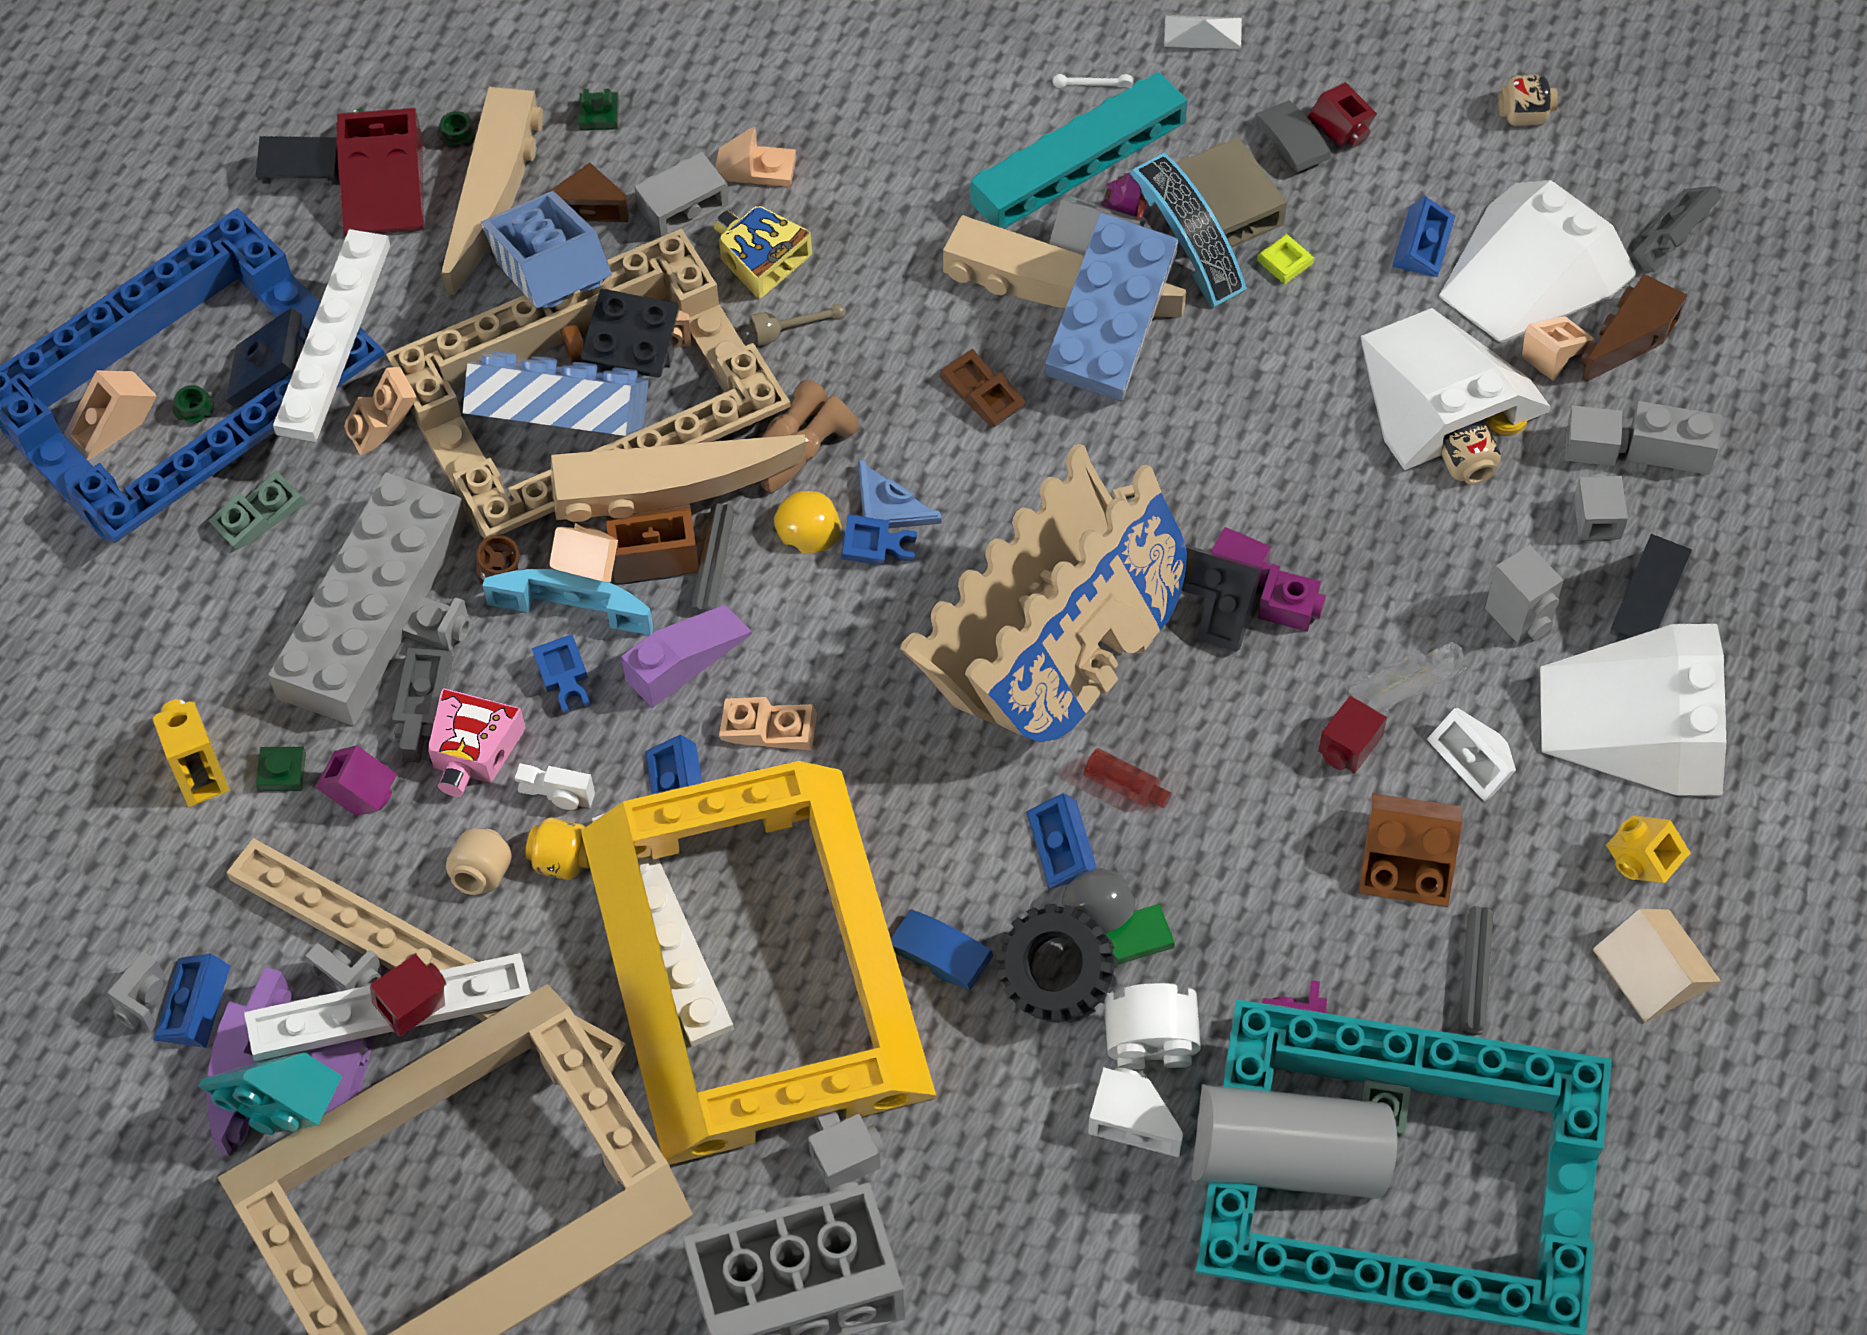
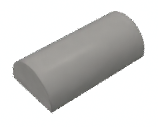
[1191,1084,1397,1199]

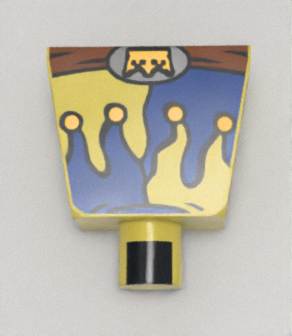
[714,206,812,299]

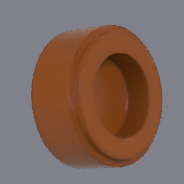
[560,323,584,365]

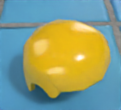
[773,491,842,554]

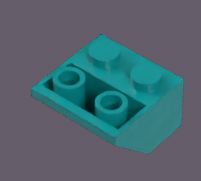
[198,1052,342,1135]

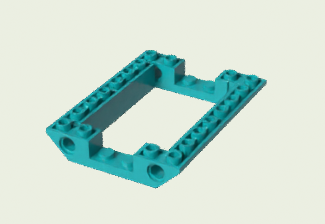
[1196,999,1612,1335]

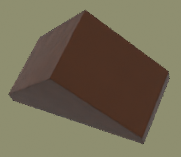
[547,162,629,223]

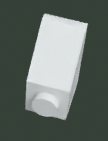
[1088,1067,1183,1157]

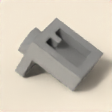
[402,596,471,651]
[305,943,382,992]
[107,951,165,1032]

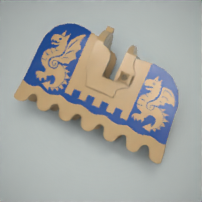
[900,444,1187,743]

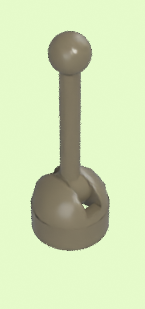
[749,304,846,347]

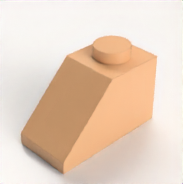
[63,370,157,461]

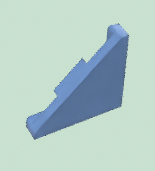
[858,460,941,528]

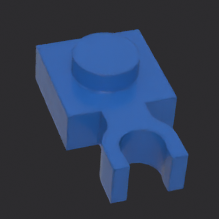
[841,514,918,565]
[532,634,591,715]

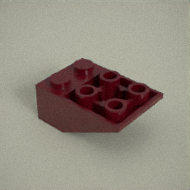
[337,108,424,236]

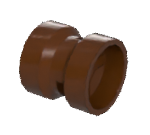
[476,535,519,585]

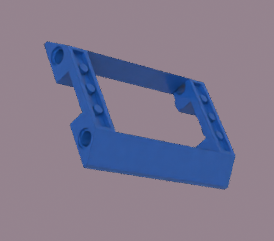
[0,208,385,543]

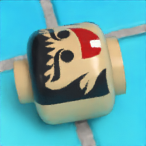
[1498,75,1558,126]
[1441,422,1501,485]

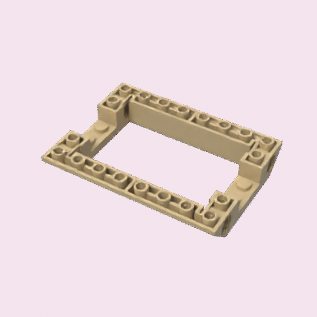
[386,228,791,539]
[217,984,693,1335]

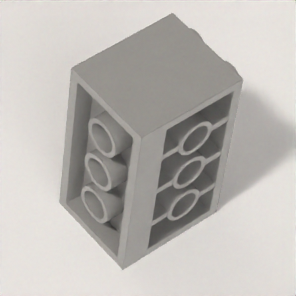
[683,1182,905,1335]

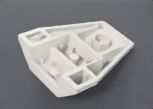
[1439,180,1637,343]
[1361,308,1550,470]
[1540,624,1726,797]

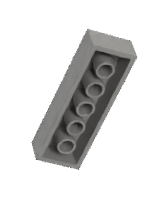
[268,472,467,726]

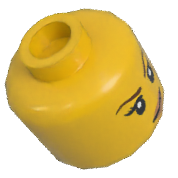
[525,818,590,880]

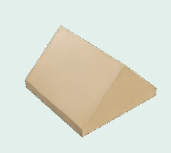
[1593,909,1721,1023]

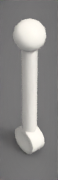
[1052,74,1133,88]

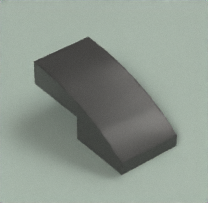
[1256,100,1331,172]

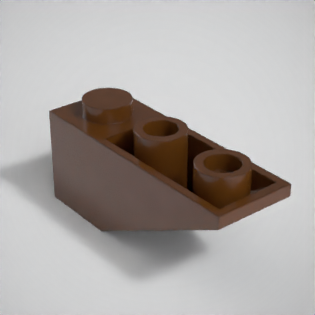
[1581,274,1687,382]

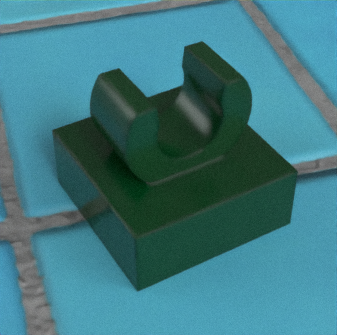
[578,88,619,130]

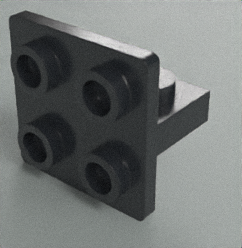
[581,289,679,378]

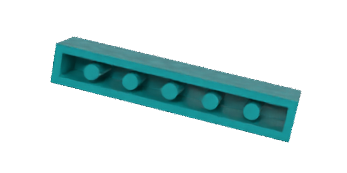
[970,71,1188,229]

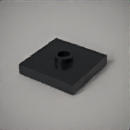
[225,307,302,409]

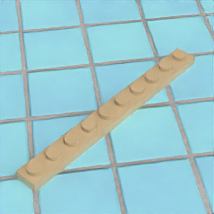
[226,838,627,1074]

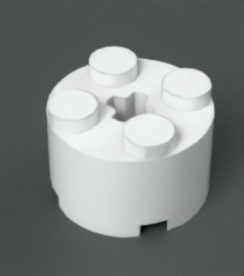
[1104,983,1201,1070]

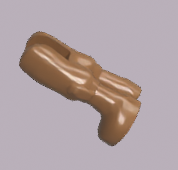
[761,379,860,494]

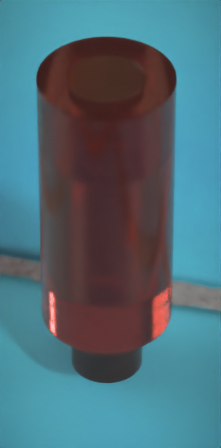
[1083,748,1172,808]

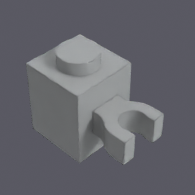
[808,1111,885,1192]

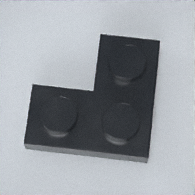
[1181,545,1262,652]

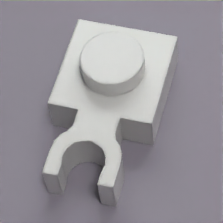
[515,763,595,810]

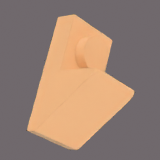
[715,127,796,187]
[1522,316,1596,381]
[550,523,618,582]

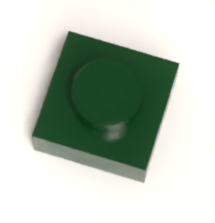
[256,746,306,792]

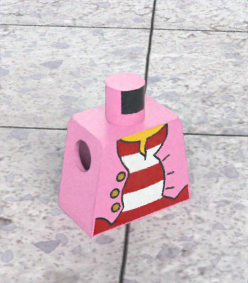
[429,688,525,797]

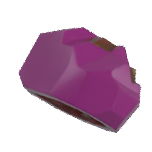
[1101,173,1147,218]

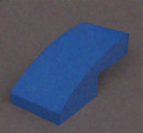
[891,909,994,990]

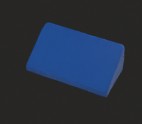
[1392,196,1455,277]
[645,734,702,794]
[1026,793,1097,889]
[154,953,231,1048]

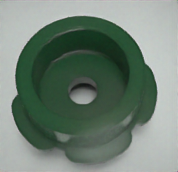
[438,111,476,147]
[173,385,214,424]

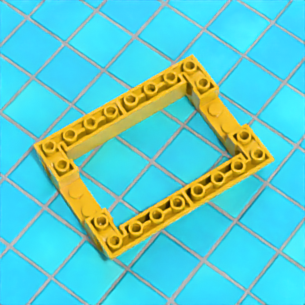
[581,761,936,1165]

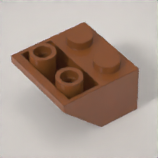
[606,504,699,584]
[1359,793,1463,907]

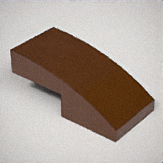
[939,348,1026,428]

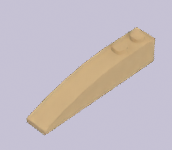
[441,87,543,295]
[943,215,1186,318]
[551,434,806,522]

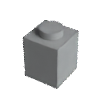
[1565,405,1629,466]
[1574,474,1628,540]

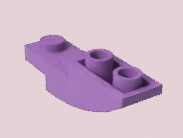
[207,967,291,1156]

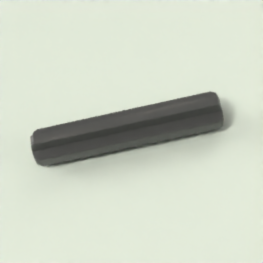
[692,503,734,615]
[1459,906,1494,1035]

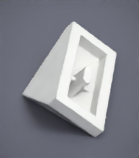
[1164,15,1241,49]
[1427,708,1516,802]

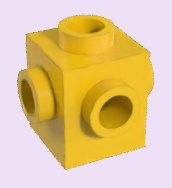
[1606,815,1690,884]

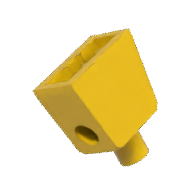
[152,699,230,807]

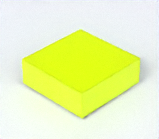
[1257,234,1314,285]

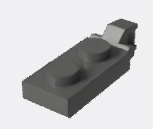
[1632,186,1722,272]
[392,648,453,763]

